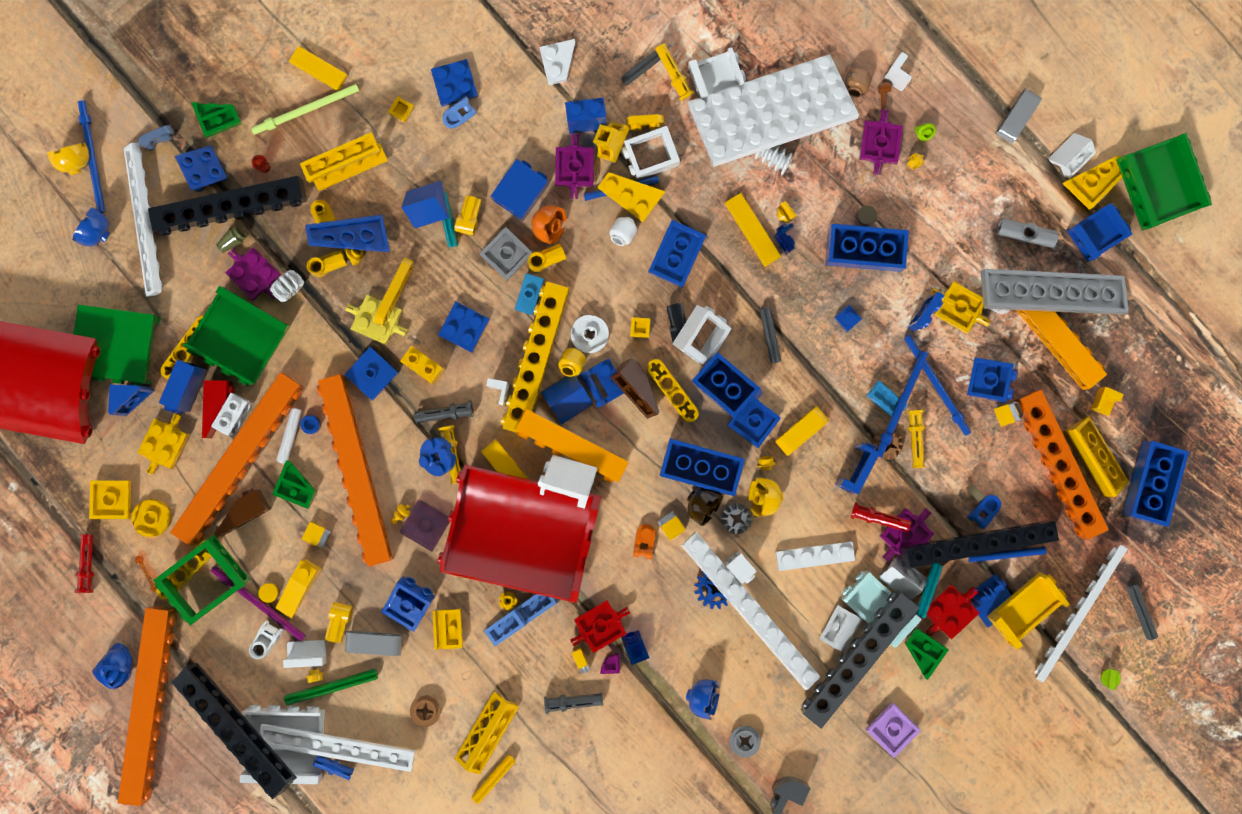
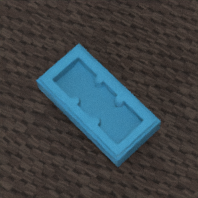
[515,273,544,316]
[866,380,908,417]

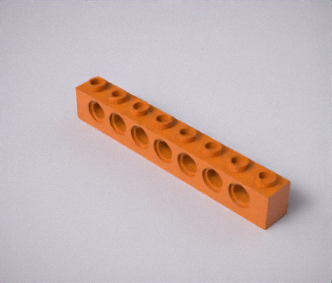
[1015,389,1109,540]

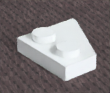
[539,39,576,86]

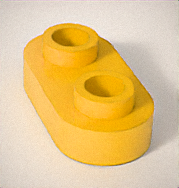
[626,114,664,131]
[310,200,337,223]

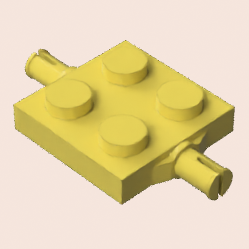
[345,295,408,345]

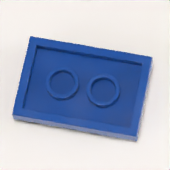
[648,220,706,288]

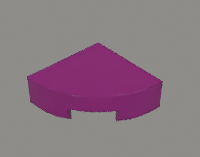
[600,653,620,674]

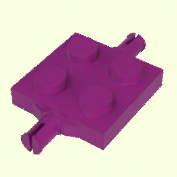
[859,110,903,175]
[555,134,594,199]
[225,247,281,301]
[879,508,934,562]

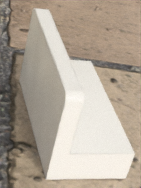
[883,52,912,92]
[1049,133,1096,179]
[486,378,511,407]
[879,555,927,600]
[819,605,863,652]
[283,640,327,668]

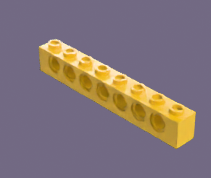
[501,281,569,433]

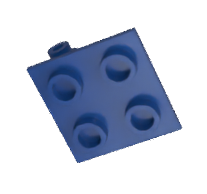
[175,145,228,193]
[970,574,1011,628]

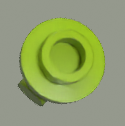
[914,123,936,141]
[1100,668,1121,690]

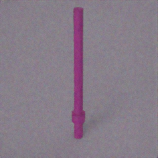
[210,565,306,642]

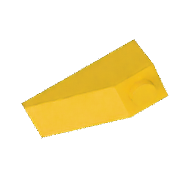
[275,559,322,619]

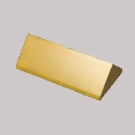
[1063,416,1129,497]

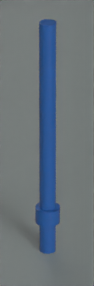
[78,100,105,213]
[904,335,971,436]
[877,351,928,458]

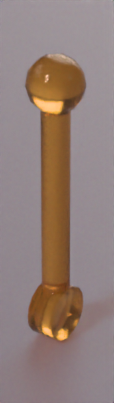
[135,556,157,592]

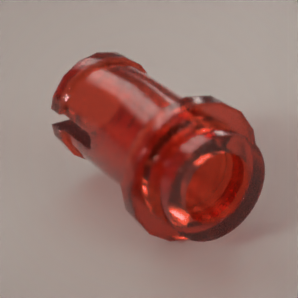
[251,155,271,173]

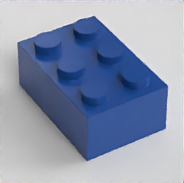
[692,352,763,422]

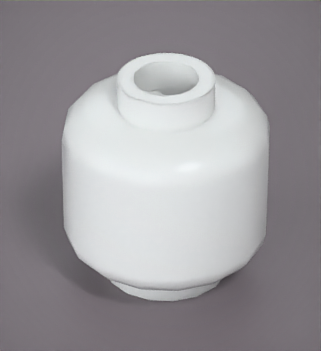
[609,217,637,246]

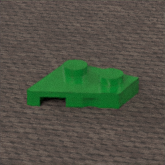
[191,102,242,138]
[272,460,316,509]
[904,627,949,680]

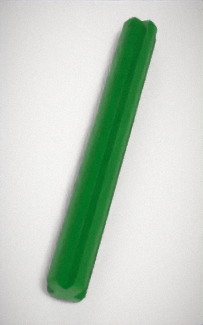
[284,669,378,706]

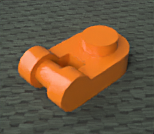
[633,524,656,560]

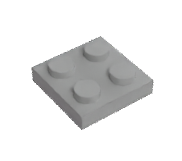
[479,227,533,281]

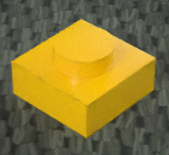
[388,96,415,123]
[630,317,650,338]

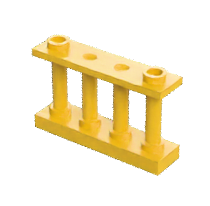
[300,132,388,191]

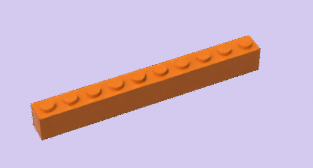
[170,372,304,546]
[317,374,394,567]
[118,606,177,806]

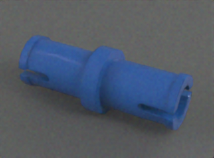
[313,755,354,781]

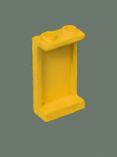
[987,572,1070,650]

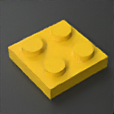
[89,480,131,519]

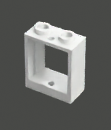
[622,126,680,181]
[673,305,732,366]

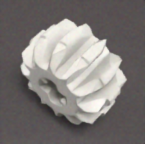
[270,270,304,302]

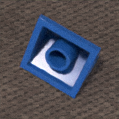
[401,181,449,228]
[541,376,593,424]
[108,384,155,416]

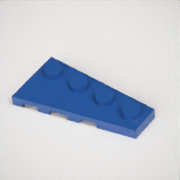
[305,215,390,252]

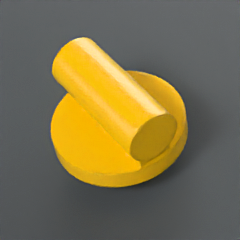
[776,201,797,223]
[344,249,364,266]

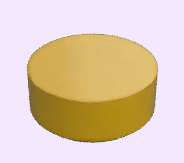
[258,583,280,603]

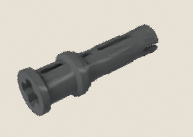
[414,400,474,424]
[544,693,603,714]

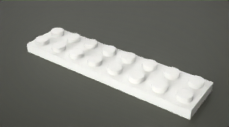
[1034,545,1128,683]

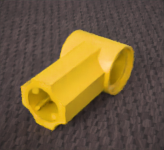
[454,195,482,236]
[528,243,566,272]
[307,249,348,278]
[325,602,353,643]

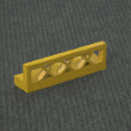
[454,692,519,774]

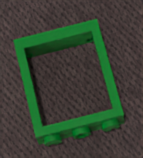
[153,535,251,626]

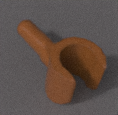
[878,82,891,110]

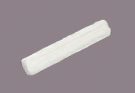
[277,408,302,464]

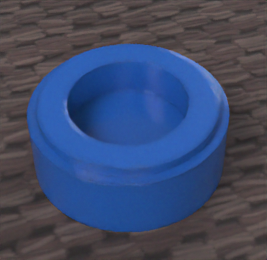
[300,415,321,434]

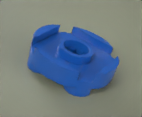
[419,437,456,477]

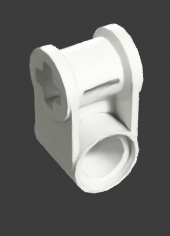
[249,620,284,659]

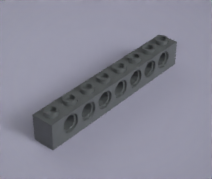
[801,590,920,729]

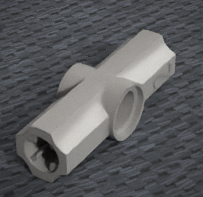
[997,218,1059,248]

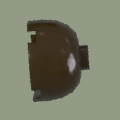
[687,488,723,526]

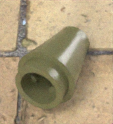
[216,226,246,253]

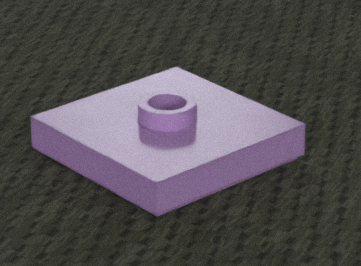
[865,702,921,758]

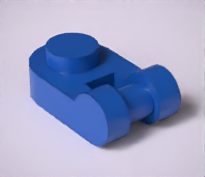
[967,495,1001,530]

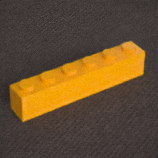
[1016,310,1107,390]
[514,408,629,483]

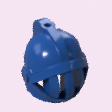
[92,643,134,689]

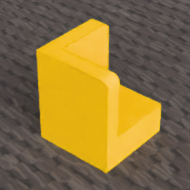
[1090,387,1124,416]

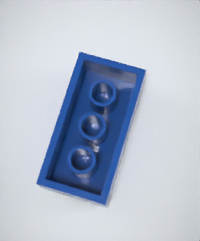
[825,224,909,272]
[659,439,745,497]
[1122,441,1189,527]

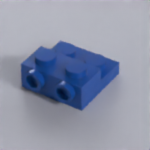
[967,357,1018,403]
[381,577,436,632]

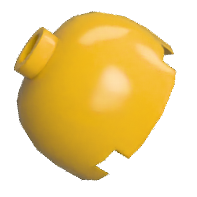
[47,143,89,176]
[748,478,784,517]

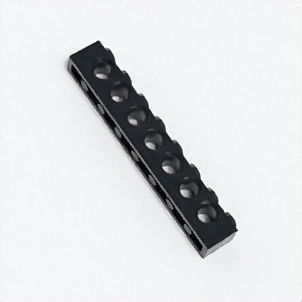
[148,176,307,236]
[899,521,1059,568]
[172,662,297,799]

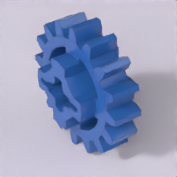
[694,571,728,609]

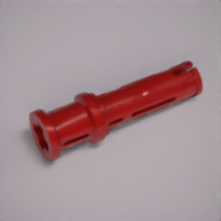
[851,502,911,533]
[75,534,94,593]

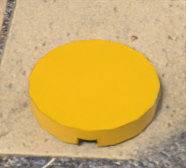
[131,499,172,538]

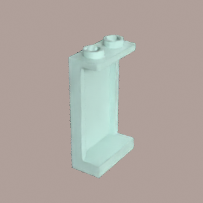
[841,570,922,648]

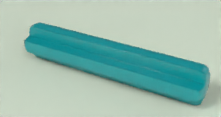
[442,192,458,248]
[915,563,943,618]

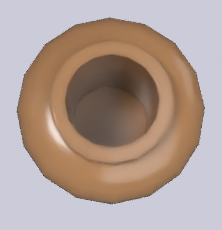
[845,68,872,98]

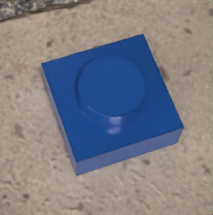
[834,305,862,332]

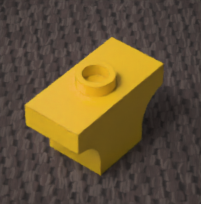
[593,121,629,163]

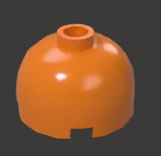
[531,205,567,244]

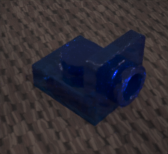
[774,223,795,255]
[621,630,650,665]

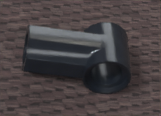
[666,303,686,342]

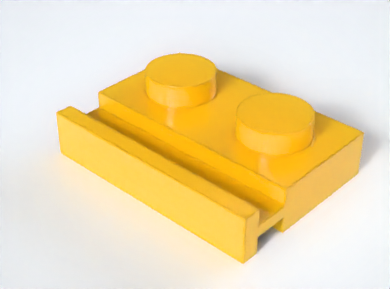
[432,608,463,650]

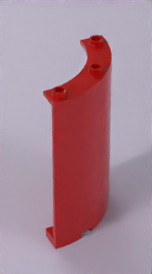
[0,321,100,444]
[437,464,601,603]

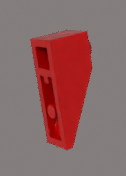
[202,380,235,439]

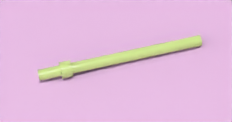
[251,84,359,135]

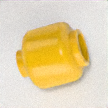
[558,348,586,377]

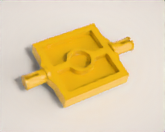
[930,281,991,334]
[137,413,190,475]

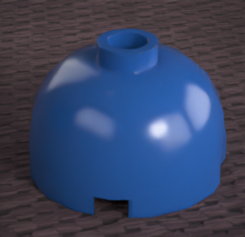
[72,207,110,247]
[686,679,720,720]

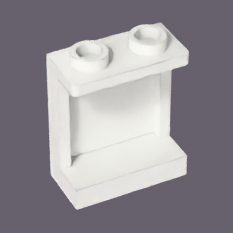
[688,47,746,99]
[538,454,597,509]

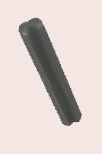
[621,47,669,86]
[760,307,781,364]
[1127,584,1158,640]

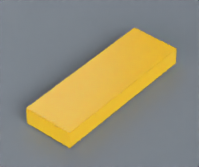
[288,46,348,92]

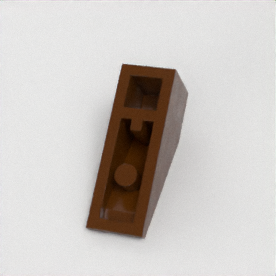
[610,358,660,419]
[213,488,271,538]

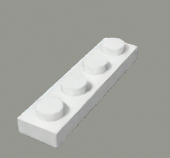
[775,541,855,571]

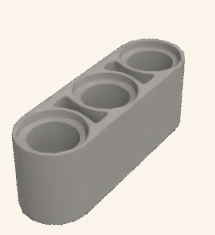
[995,88,1042,144]
[345,631,402,656]

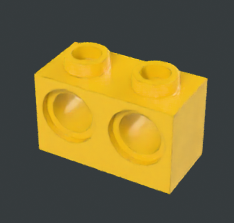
[400,346,446,385]

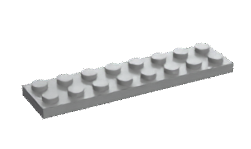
[981,269,1129,315]

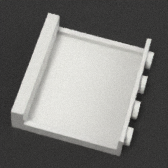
[240,705,325,784]

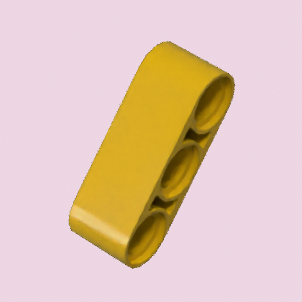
[775,406,829,456]
[481,439,529,479]

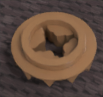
[872,429,904,460]
[410,695,441,727]

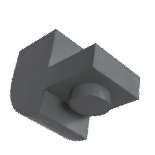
[770,776,811,814]

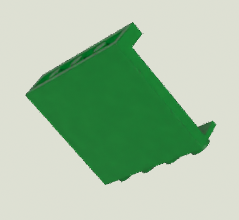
[1116,133,1212,231]
[183,286,290,386]
[73,304,161,386]

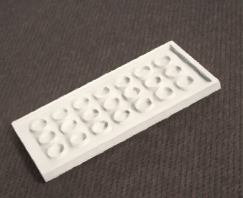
[687,54,859,167]

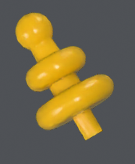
[390,504,411,525]

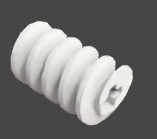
[751,145,793,175]

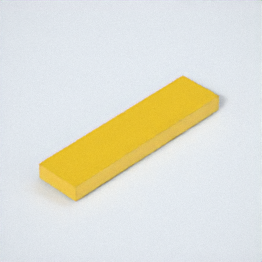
[724,193,781,268]

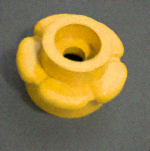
[906,153,925,170]
[757,456,776,471]
[499,591,518,610]
[305,669,324,683]

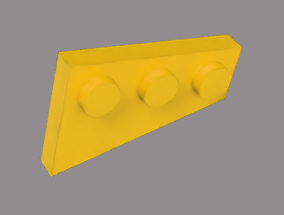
[1062,155,1122,210]
[597,172,665,222]

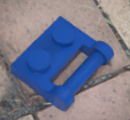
[579,358,624,408]

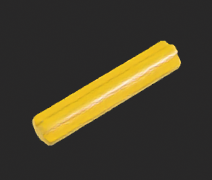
[472,755,516,804]

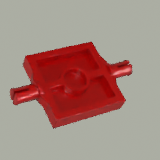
[926,584,981,640]
[570,599,631,653]

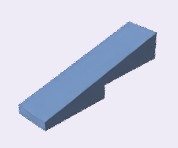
[484,594,560,646]

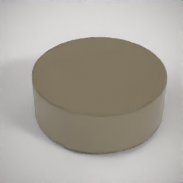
[857,206,877,226]
[966,483,985,502]

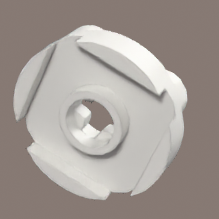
[571,315,609,353]

